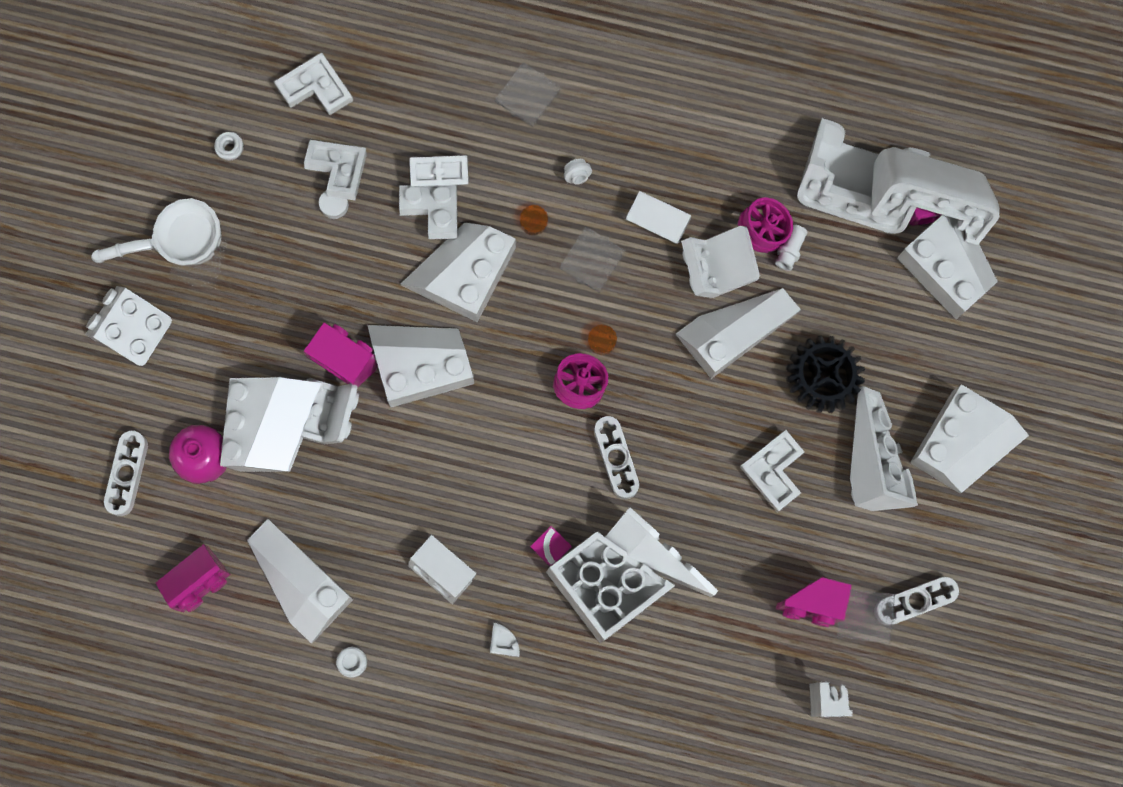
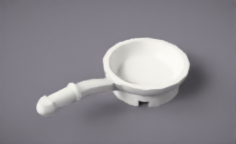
[91,198,221,266]

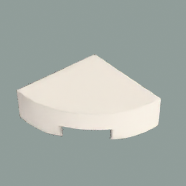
[490,623,520,657]

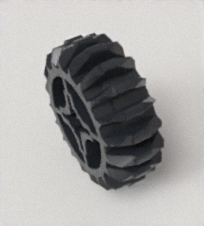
[786,335,865,413]

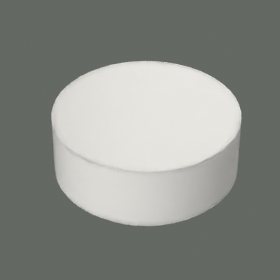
[319,190,348,219]
[336,647,367,678]

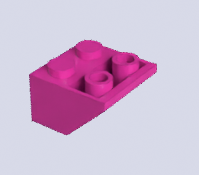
[304,322,378,388]
[156,544,231,613]
[776,577,852,628]

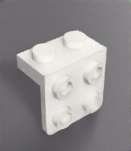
[681,226,760,298]
[85,286,172,366]
[301,378,359,445]

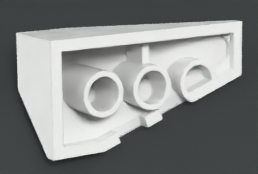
[676,288,801,379]
[850,386,918,511]
[605,508,718,597]
[247,519,354,643]

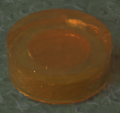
[520,205,548,235]
[588,325,617,355]

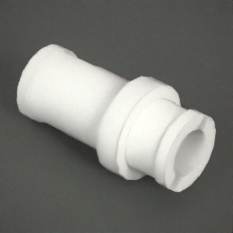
[775,225,808,271]

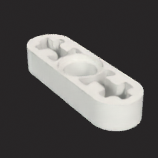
[594,416,639,500]
[104,431,148,516]
[875,577,959,625]

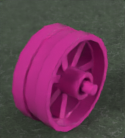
[738,197,793,253]
[553,353,608,409]

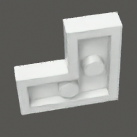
[274,53,353,116]
[304,140,366,200]
[399,185,457,239]
[740,430,804,512]

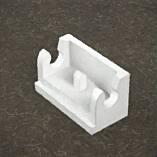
[410,155,469,187]
[626,191,691,244]
[408,535,477,605]
[810,682,852,717]

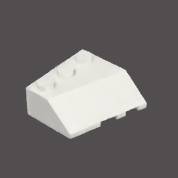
[897,215,998,320]
[401,222,516,322]
[367,325,474,408]
[220,377,324,472]
[910,384,1029,493]
[546,532,675,643]

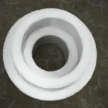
[214,132,243,160]
[564,159,592,184]

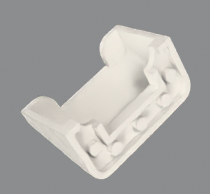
[797,118,930,234]
[871,147,1000,245]

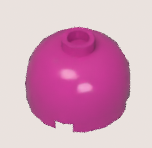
[169,425,226,484]

